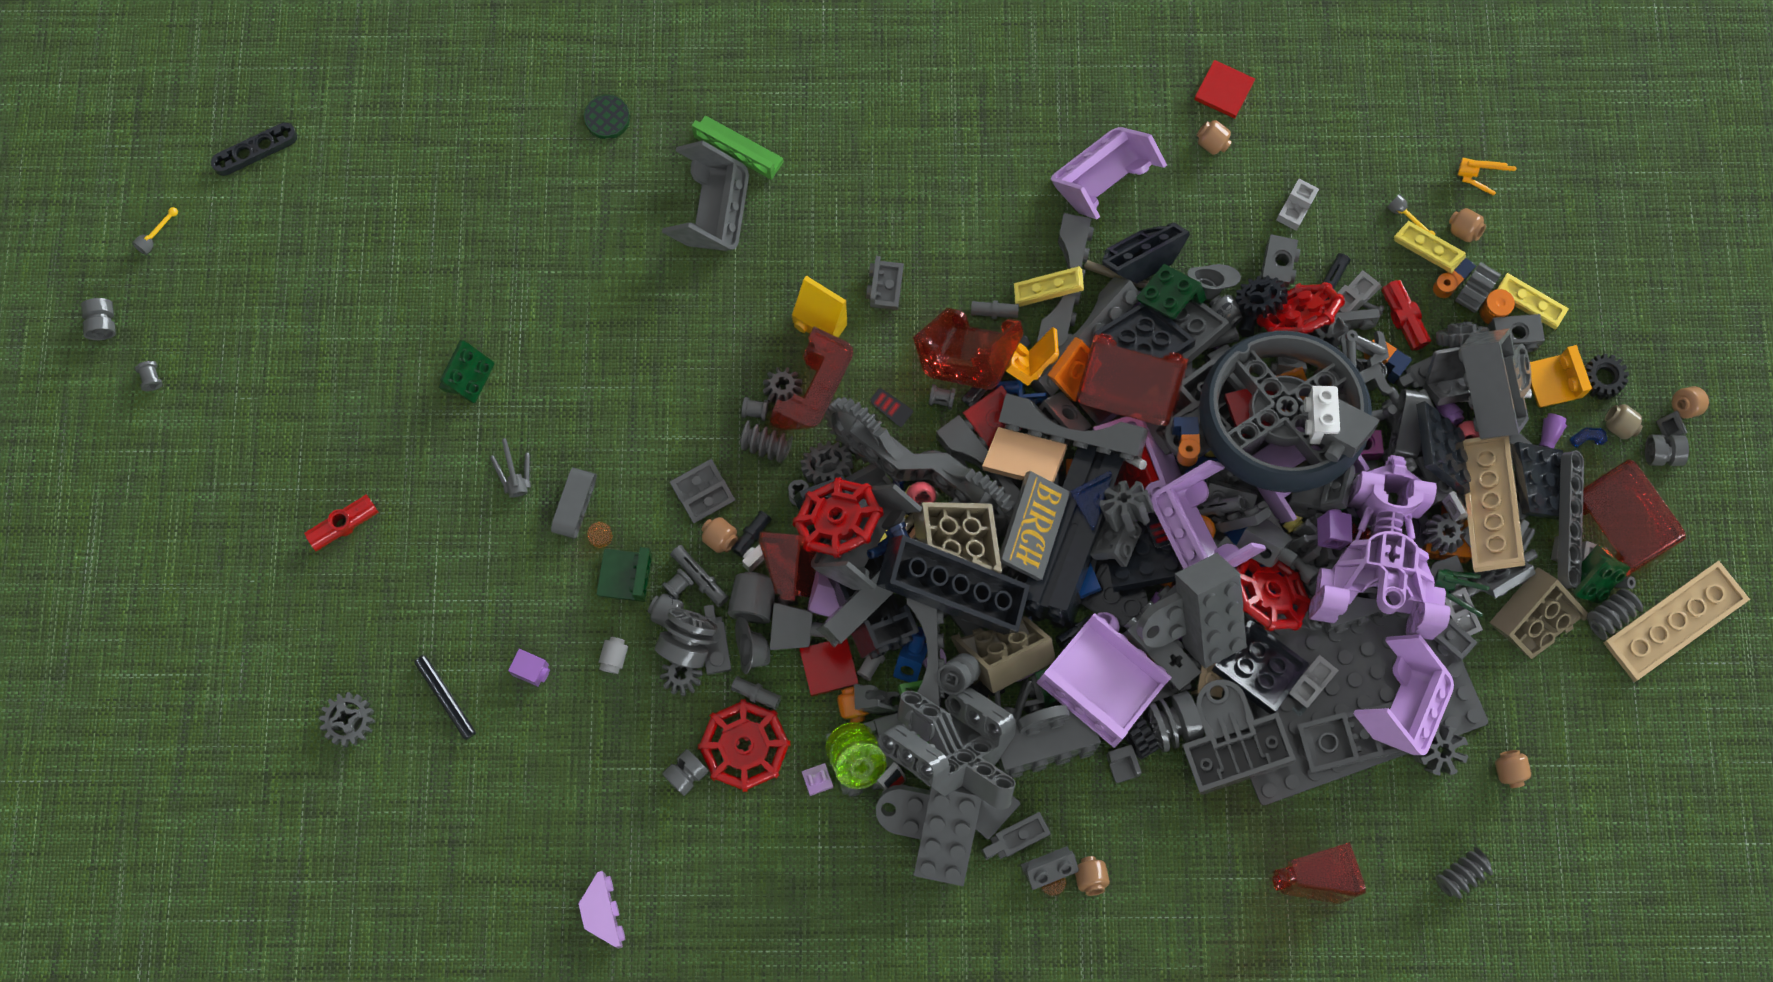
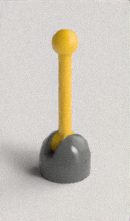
[1387,194,1435,235]
[132,207,178,255]

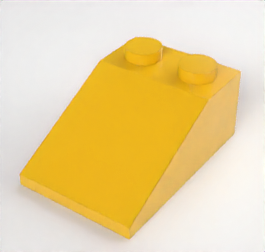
[792,276,847,347]

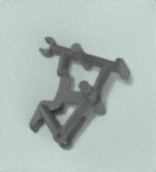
[1338,330,1399,422]

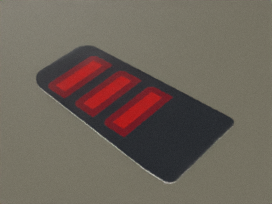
[871,388,913,427]
[1146,511,1171,548]

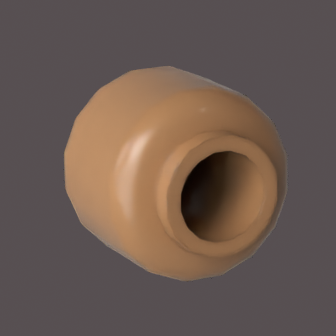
[1196,120,1232,155]
[1449,208,1486,242]
[1671,386,1709,419]
[701,517,738,553]
[1495,750,1531,788]
[1075,856,1110,896]

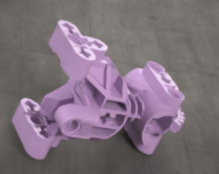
[1309,455,1450,640]

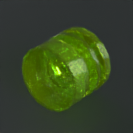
[825,722,887,789]

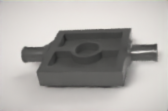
[1466,549,1538,598]

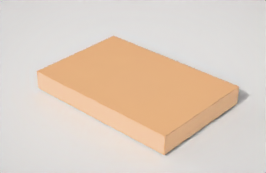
[982,427,1067,483]

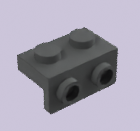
[866,256,904,310]

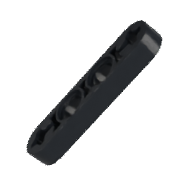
[211,122,298,176]

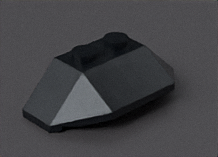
[1102,222,1190,284]

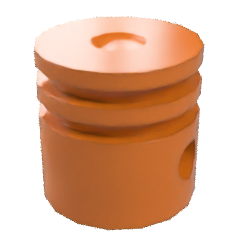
[1479,289,1515,324]

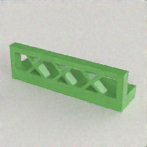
[692,115,784,180]

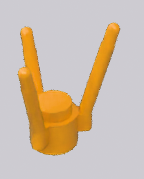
[1458,158,1516,195]

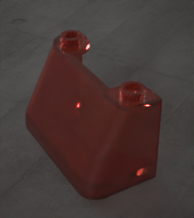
[913,308,1023,390]
[769,326,853,431]
[1076,334,1189,426]
[1583,459,1686,576]
[759,532,816,601]
[1272,842,1366,904]

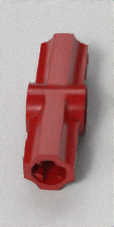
[1381,280,1431,351]
[304,494,379,551]

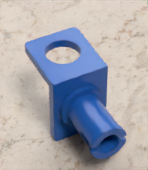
[996,379,1048,404]
[893,627,928,683]

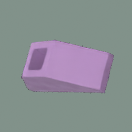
[579,871,625,949]

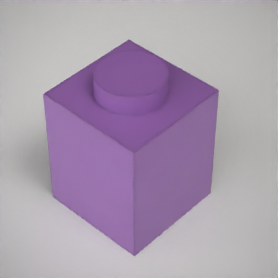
[1317,509,1352,550]
[508,649,550,687]

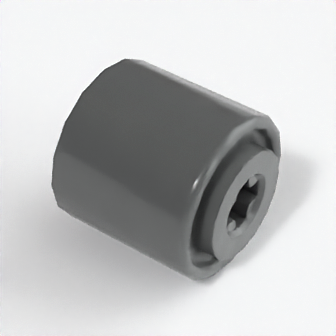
[727,572,778,624]

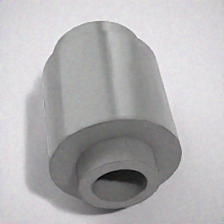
[598,637,628,674]

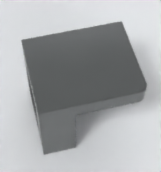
[1106,745,1142,783]

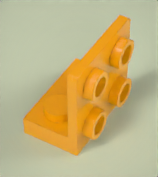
[1005,327,1059,386]
[1530,345,1592,408]

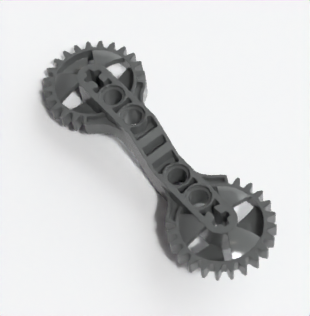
[824,397,1016,537]

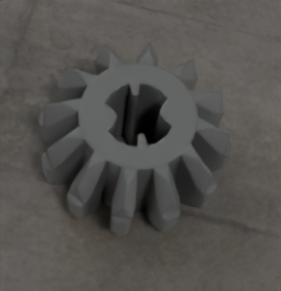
[763,367,803,407]
[1422,513,1466,555]
[660,661,703,696]

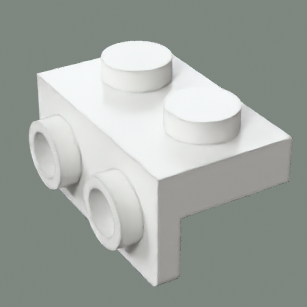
[1304,386,1340,444]

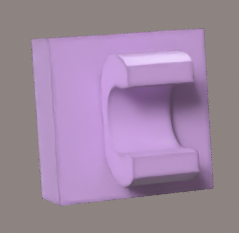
[802,763,833,796]

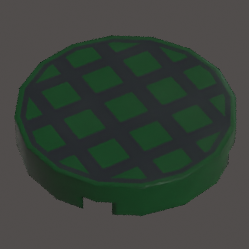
[584,95,630,139]

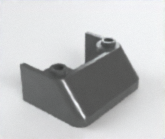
[662,140,749,251]
[811,484,922,590]

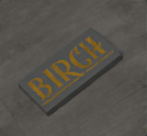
[1000,471,1070,581]

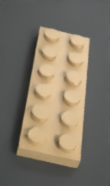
[1463,436,1525,572]
[1603,561,1750,682]

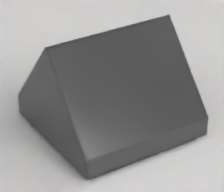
[1656,411,1687,438]

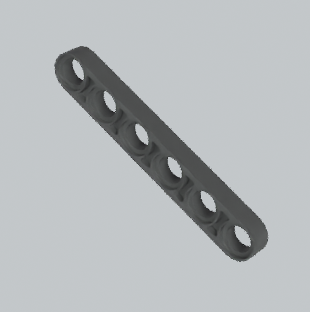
[1558,450,1584,589]

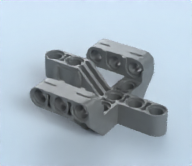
[878,687,1016,809]

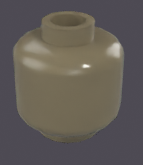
[1605,404,1643,439]

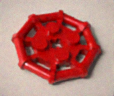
[1257,282,1345,334]
[793,477,884,558]
[1236,558,1311,632]
[698,699,791,792]

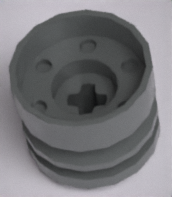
[655,608,717,668]
[1146,691,1204,753]

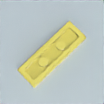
[1394,221,1466,273]
[1014,266,1084,307]
[1497,273,1569,330]

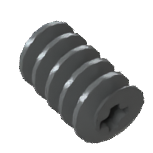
[740,420,793,463]
[1587,589,1643,640]
[1436,847,1493,899]

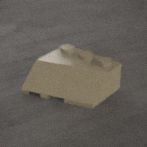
[913,502,1002,574]
[1489,567,1588,659]
[951,616,1056,693]

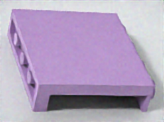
[1036,613,1172,748]

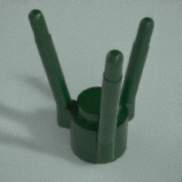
[1434,569,1489,617]

